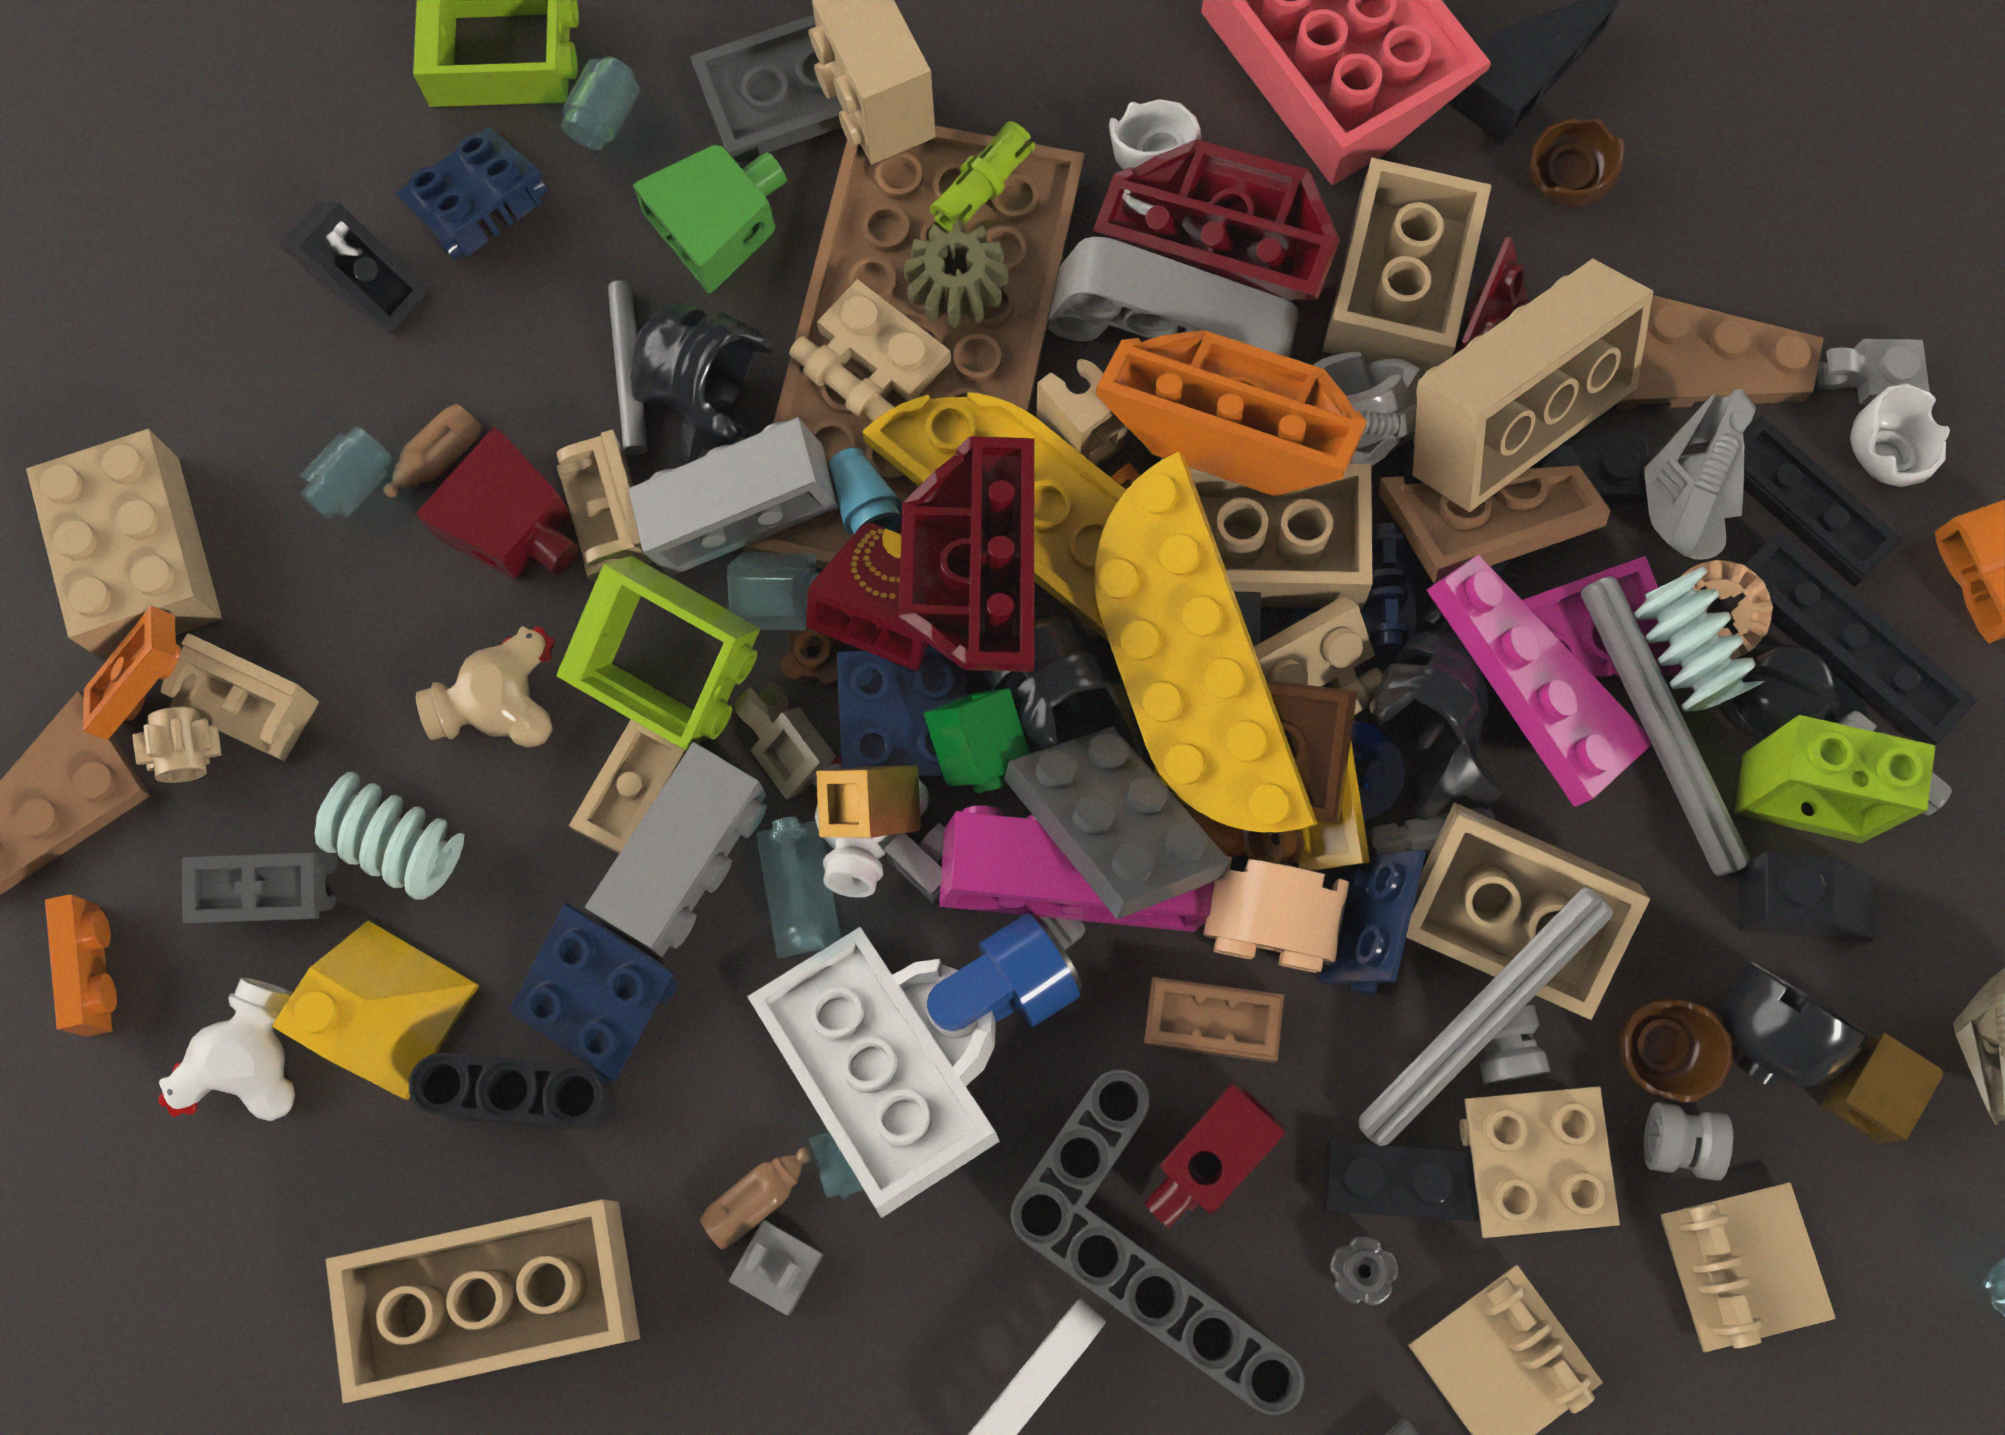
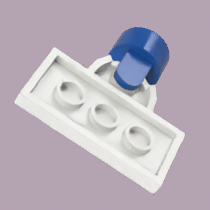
[747,913,1082,1218]

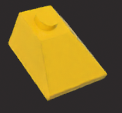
[272,920,480,1100]

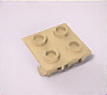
[1459,1087,1620,1238]
[1660,1182,1836,1352]
[1408,1265,1603,1435]

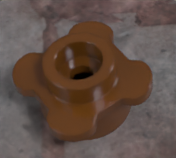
[779,619,847,685]

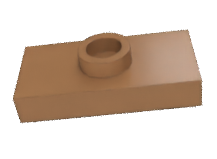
[1144,977,1284,1063]

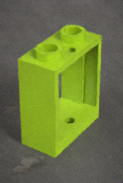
[413,0,579,107]
[556,556,761,751]
[1734,715,1936,843]

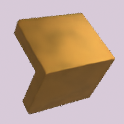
[816,765,921,838]
[1820,1033,1943,1144]

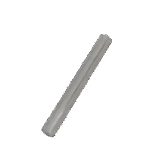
[1581,576,1750,876]
[1359,887,1613,1146]

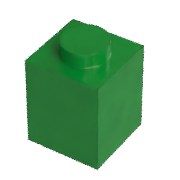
[923,688,1030,793]

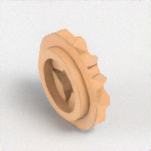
[1681,560,1773,659]

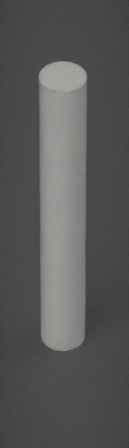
[608,280,648,456]

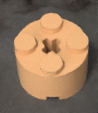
[1203,857,1349,973]

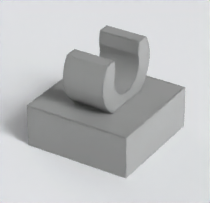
[884,823,945,904]
[729,1220,824,1316]

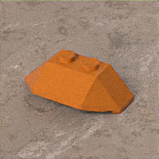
[1096,330,1367,496]

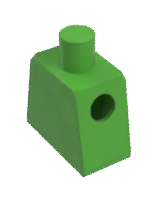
[633,145,787,294]

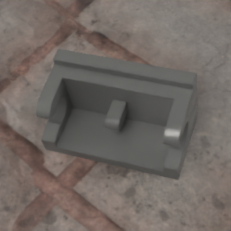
[182,852,338,923]

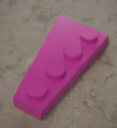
[1427,554,1652,807]

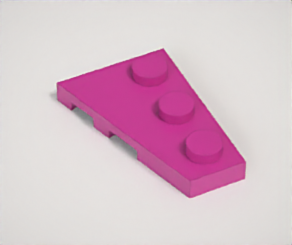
[1522,556,1683,678]

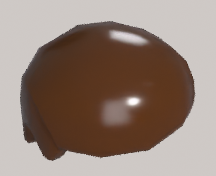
[1529,118,1625,209]
[1618,997,1733,1103]

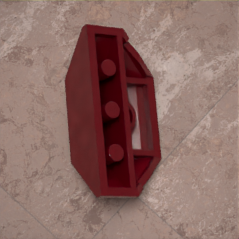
[1093,139,1340,300]
[898,436,1035,672]

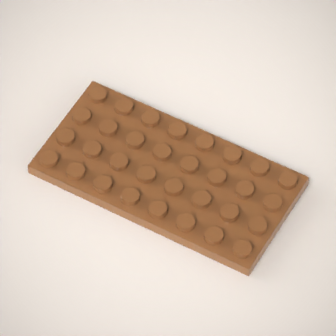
[743,126,1085,569]

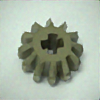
[904,218,1008,330]

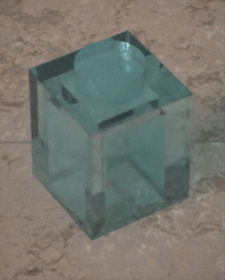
[727,552,820,630]

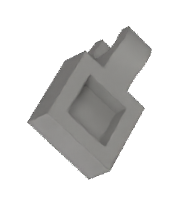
[1815,339,1930,405]

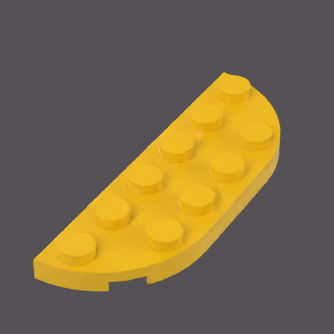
[862,392,1126,642]
[1095,452,1318,832]

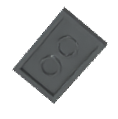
[690,15,843,163]
[1004,726,1230,920]

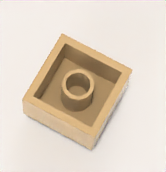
[808,0,936,165]

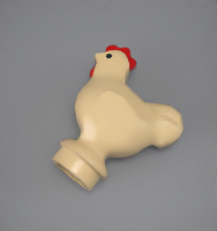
[416,626,556,748]

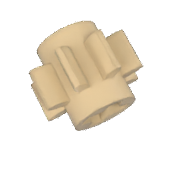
[132,707,222,783]

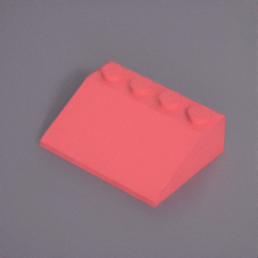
[1201,0,1491,186]

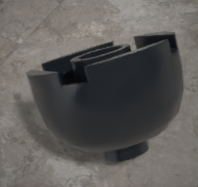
[1722,961,1869,1088]

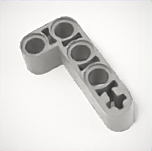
[1047,237,1299,358]

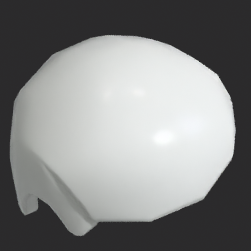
[1109,99,1202,170]
[1850,384,1950,487]

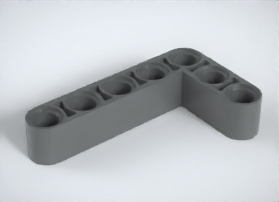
[1011,1070,1304,1415]

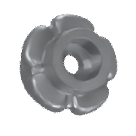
[1330,1236,1398,1306]

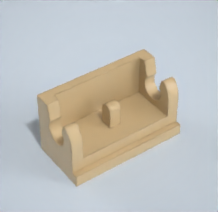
[1037,359,1127,467]
[556,429,655,582]
[161,633,319,762]

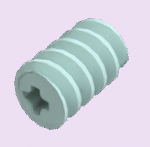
[1634,566,1765,712]
[314,772,465,900]

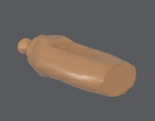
[383,403,483,498]
[700,1147,812,1249]

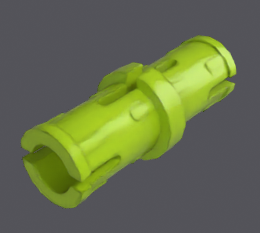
[929,121,1035,232]

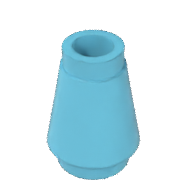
[829,448,902,535]

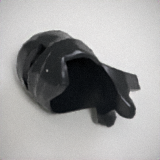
[630,303,774,464]
[985,614,1150,761]
[1369,630,1502,820]

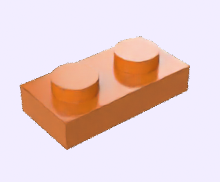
[83,606,181,741]
[45,894,117,1037]

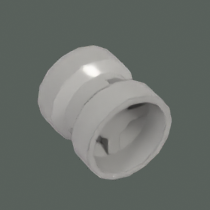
[1479,1005,1551,1084]
[1643,1102,1733,1181]

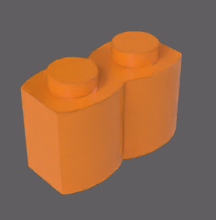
[1934,500,2005,643]

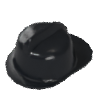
[1721,643,1869,740]

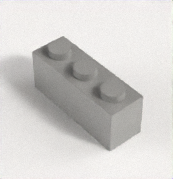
[628,417,839,576]
[584,742,767,957]

